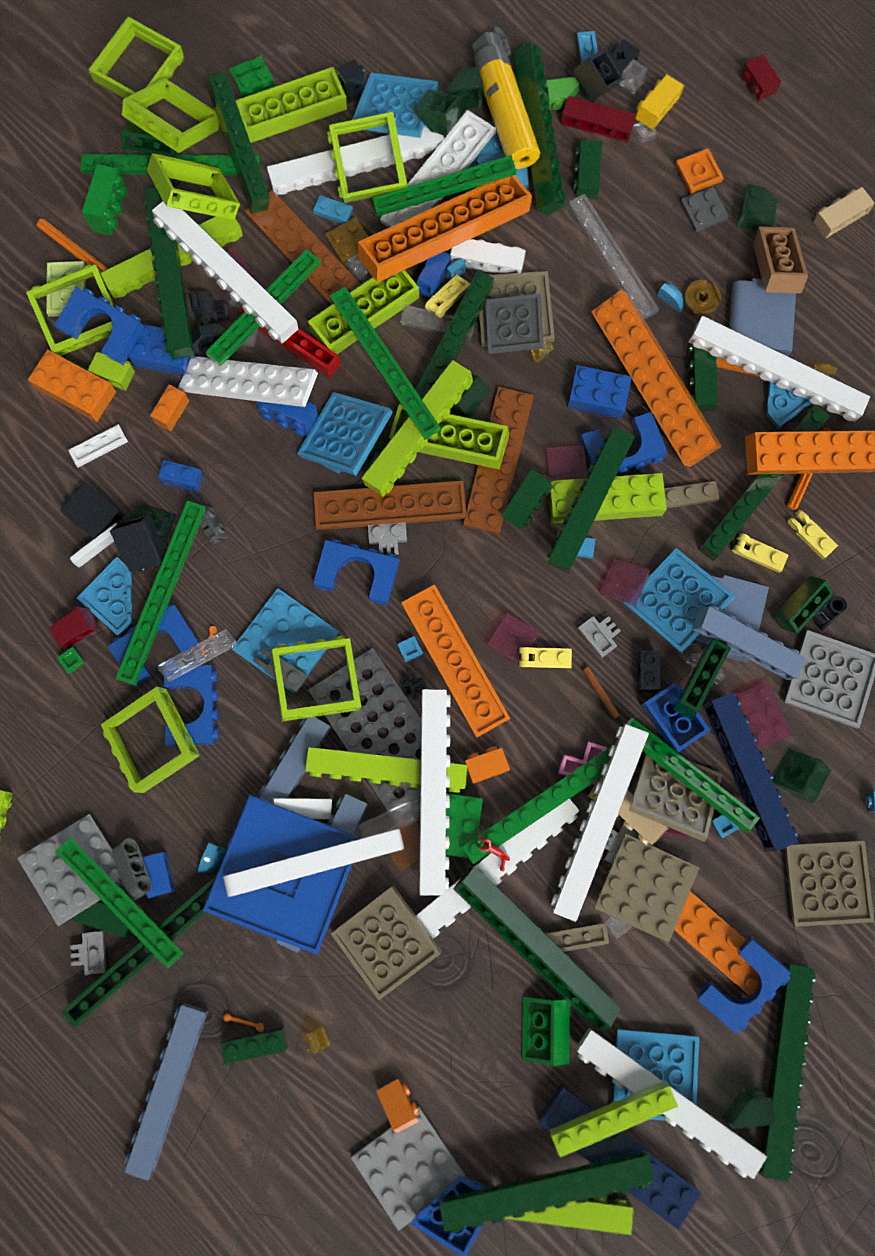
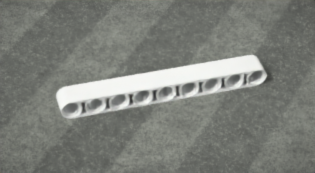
[223,829,405,897]

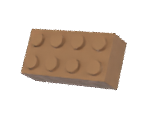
[753,227,808,294]

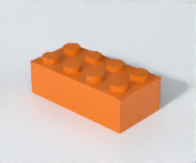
[28,349,116,422]

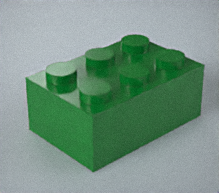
[82,164,128,236]
[445,794,483,858]

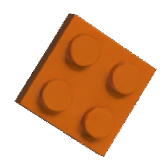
[675,148,724,194]

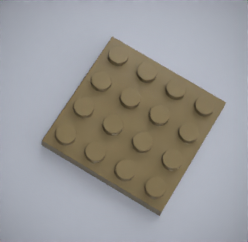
[479,271,555,347]
[629,753,722,842]
[594,834,699,943]
[784,841,875,927]
[331,885,442,1000]

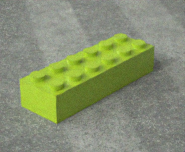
[236,67,347,143]
[308,270,419,354]
[389,404,509,469]
[548,473,667,524]

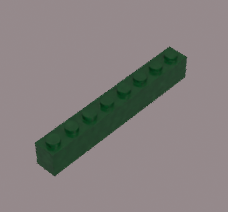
[208,72,270,213]
[416,271,494,399]
[546,426,635,574]

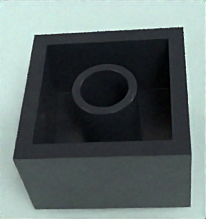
[573,48,624,102]

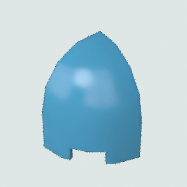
[657,281,684,313]
[198,843,227,874]

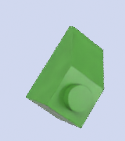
[546,77,581,110]

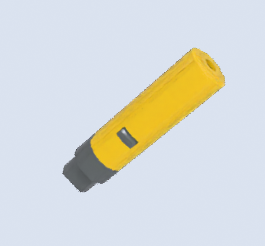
[472,27,540,169]

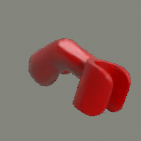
[477,837,510,871]

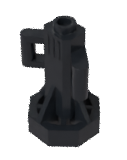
[189,291,230,357]

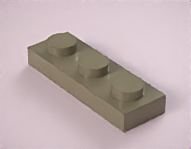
[664,481,720,508]
[546,923,609,952]

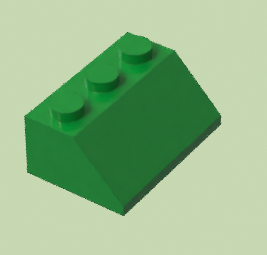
[522,997,570,1066]

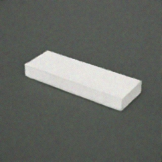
[68,425,128,467]
[70,524,117,567]
[272,798,332,819]

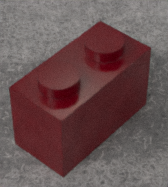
[741,54,781,101]
[49,607,99,648]

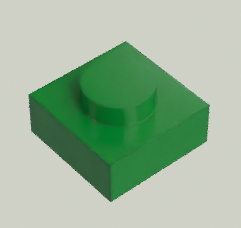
[57,647,85,674]

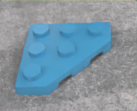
[766,354,812,429]
[77,557,133,637]

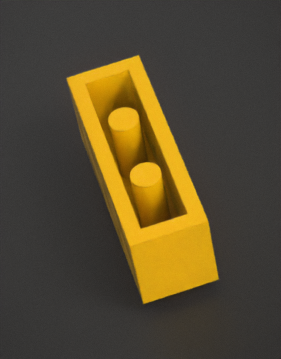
[635,75,684,129]

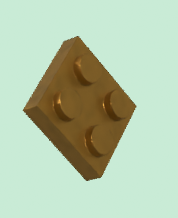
[325,217,368,265]

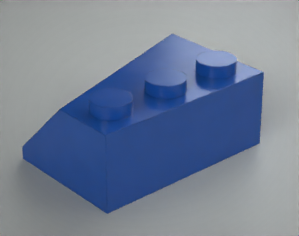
[410,1175,487,1256]

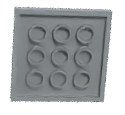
[783,630,875,729]
[17,814,123,926]
[351,1106,466,1231]

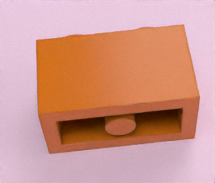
[150,385,189,432]
[464,746,510,784]
[376,1079,420,1133]

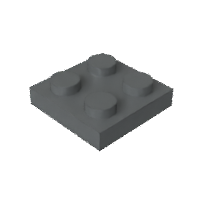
[680,187,729,233]

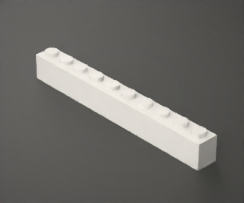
[267,122,444,195]
[152,201,298,343]
[689,316,870,422]
[419,690,450,895]
[551,723,649,922]
[416,799,579,939]
[575,1028,767,1179]

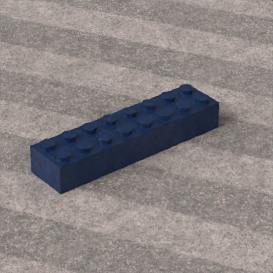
[703,693,798,852]
[537,1084,702,1230]

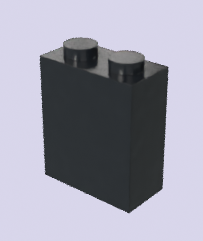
[60,483,124,539]
[110,515,167,572]

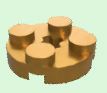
[684,280,721,317]

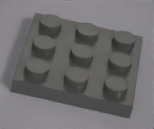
[486,293,544,354]

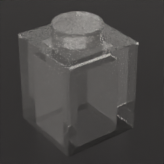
[620,59,648,94]

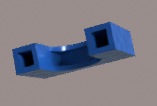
[367,228,452,298]
[54,287,145,365]
[580,412,667,475]
[313,539,400,606]
[108,605,202,687]
[164,665,219,747]
[697,935,791,1033]

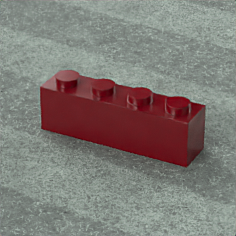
[561,96,636,143]

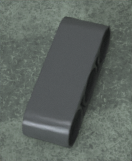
[112,838,152,900]

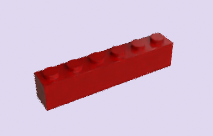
[239,305,341,379]

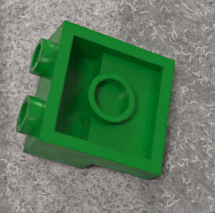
[229,56,275,98]

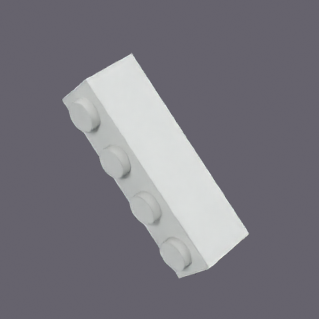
[451,239,526,274]

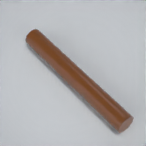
[582,667,620,720]

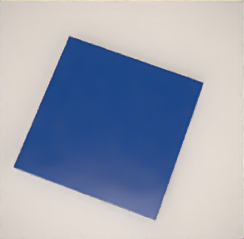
[203,795,362,955]

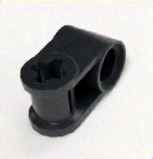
[811,596,847,631]

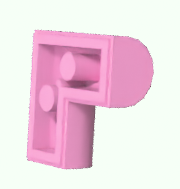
[558,742,607,785]

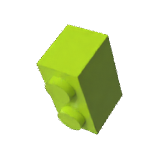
[88,352,135,391]

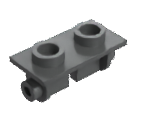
[200,506,228,545]

